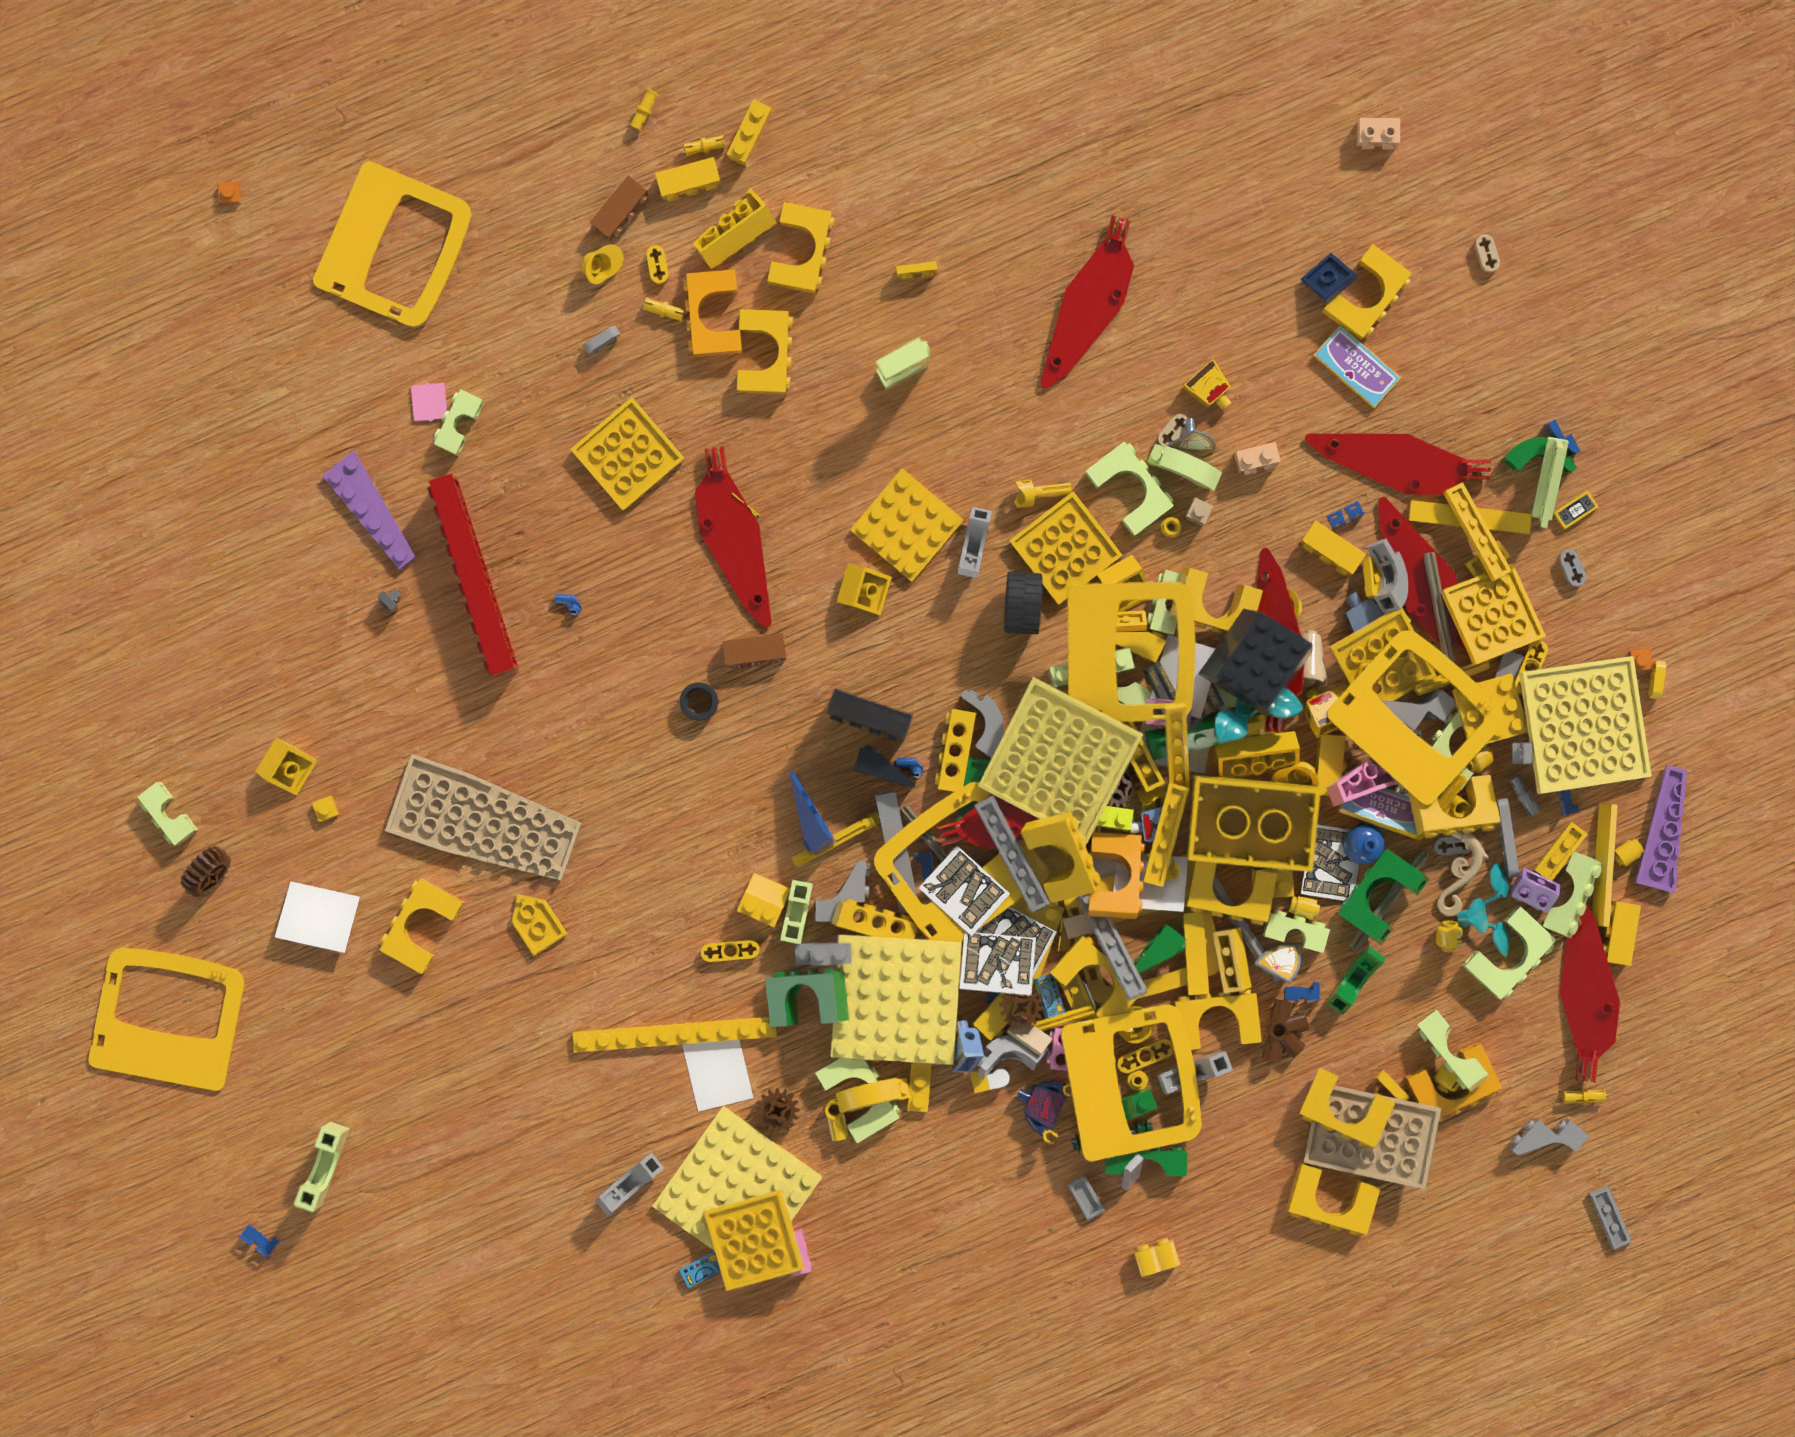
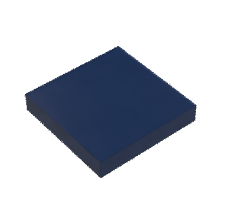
[1301,253,1358,304]

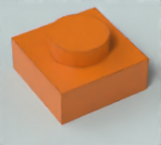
[218,181,241,204]
[1629,649,1653,671]

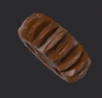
[180,846,231,897]

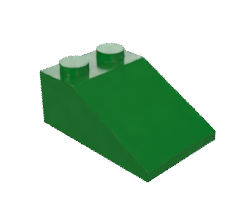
[1133,923,1187,973]

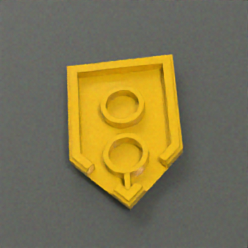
[511,894,568,956]

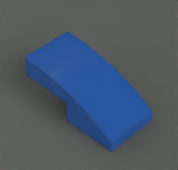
[1544,419,1580,456]

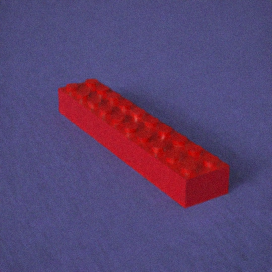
[427,473,519,677]

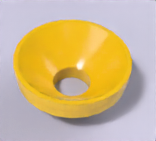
[1118,1006,1154,1043]

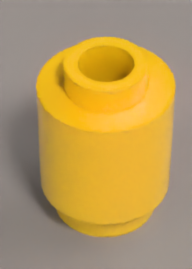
[1614,838,1644,867]
[1289,896,1320,920]

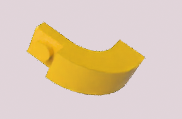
[836,1078,911,1113]

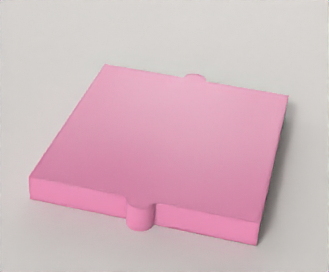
[411,382,447,422]

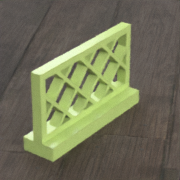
[1531,437,1569,528]

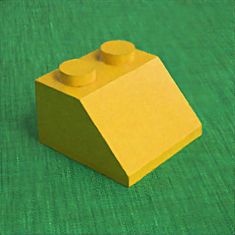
[1097,555,1147,612]
[837,563,892,616]
[255,737,317,795]
[737,873,791,927]

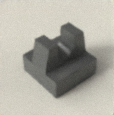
[377,589,401,615]

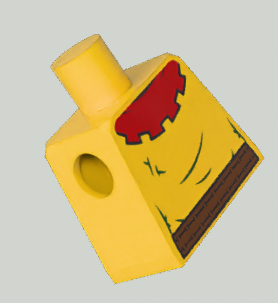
[1183,360,1232,410]
[1304,688,1339,738]

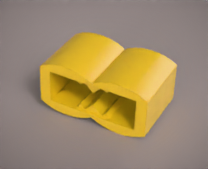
[1133,1238,1181,1277]

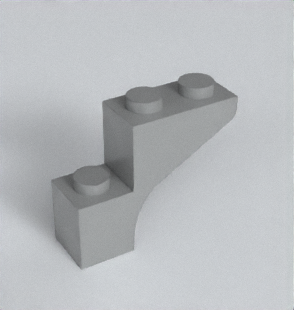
[1382,689,1456,731]
[815,861,870,922]
[795,942,852,966]
[1508,1118,1589,1155]

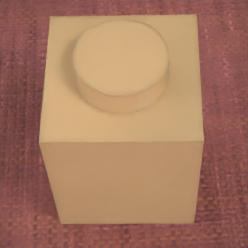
[1184,498,1213,526]

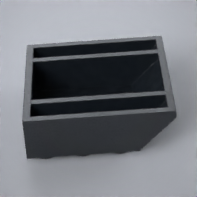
[1199,609,1313,717]
[827,689,913,742]

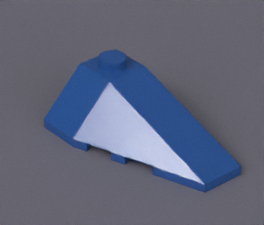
[790,771,836,855]

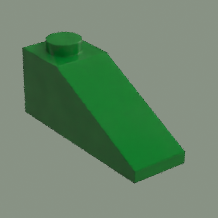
[1121,1087,1158,1121]

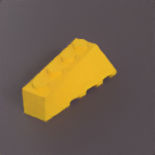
[693,188,777,270]
[1215,731,1300,779]

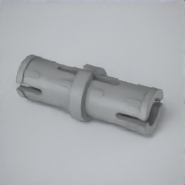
[1509,775,1540,816]

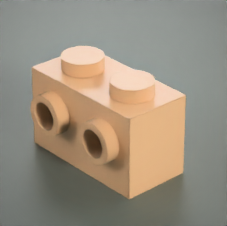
[1356,118,1400,150]
[1234,442,1281,475]

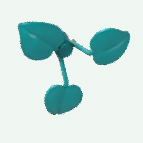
[1215,690,1303,744]
[1458,862,1510,957]

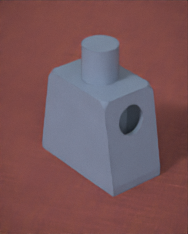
[1344,592,1385,634]

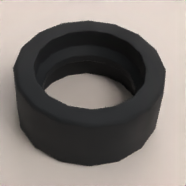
[679,682,719,721]

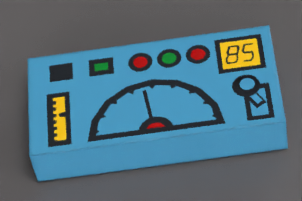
[1034,974,1065,1019]
[679,1251,721,1288]

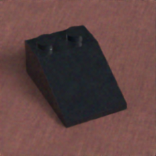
[854,745,914,788]

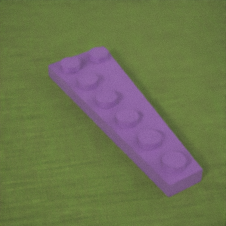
[323,451,416,570]
[1634,765,1687,893]

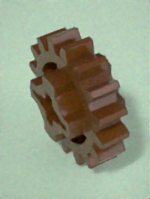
[1107,766,1139,808]
[999,990,1044,1029]
[755,1088,800,1133]

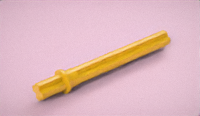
[792,811,881,867]

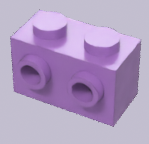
[1511,867,1560,913]

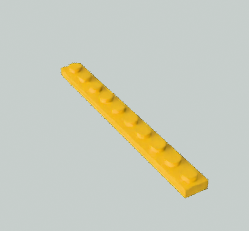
[573,1017,777,1053]

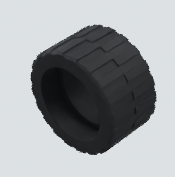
[1004,572,1043,634]

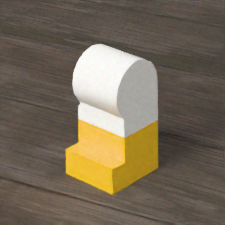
[970,1068,1009,1093]

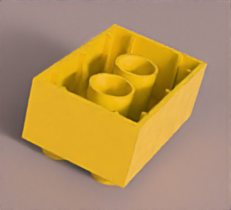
[1186,775,1320,872]

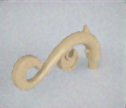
[1437,831,1488,917]

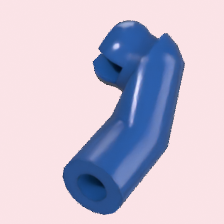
[555,593,582,616]
[897,757,924,778]

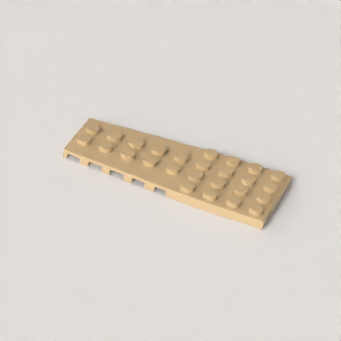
[385,754,581,880]

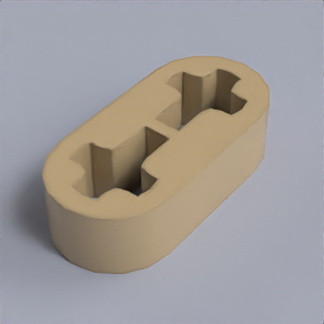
[1474,234,1500,273]
[1158,414,1188,447]

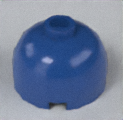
[1342,824,1385,865]

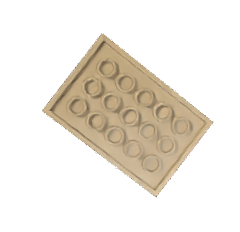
[1304,1085,1441,1189]

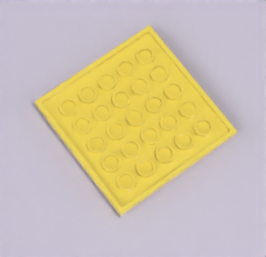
[1519,656,1652,794]
[978,678,1144,843]
[831,934,962,1065]
[652,1106,823,1251]

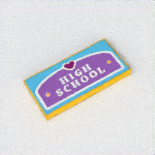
[1313,325,1401,409]
[1338,788,1417,839]

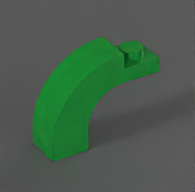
[1501,437,1577,475]
[1326,946,1386,1015]

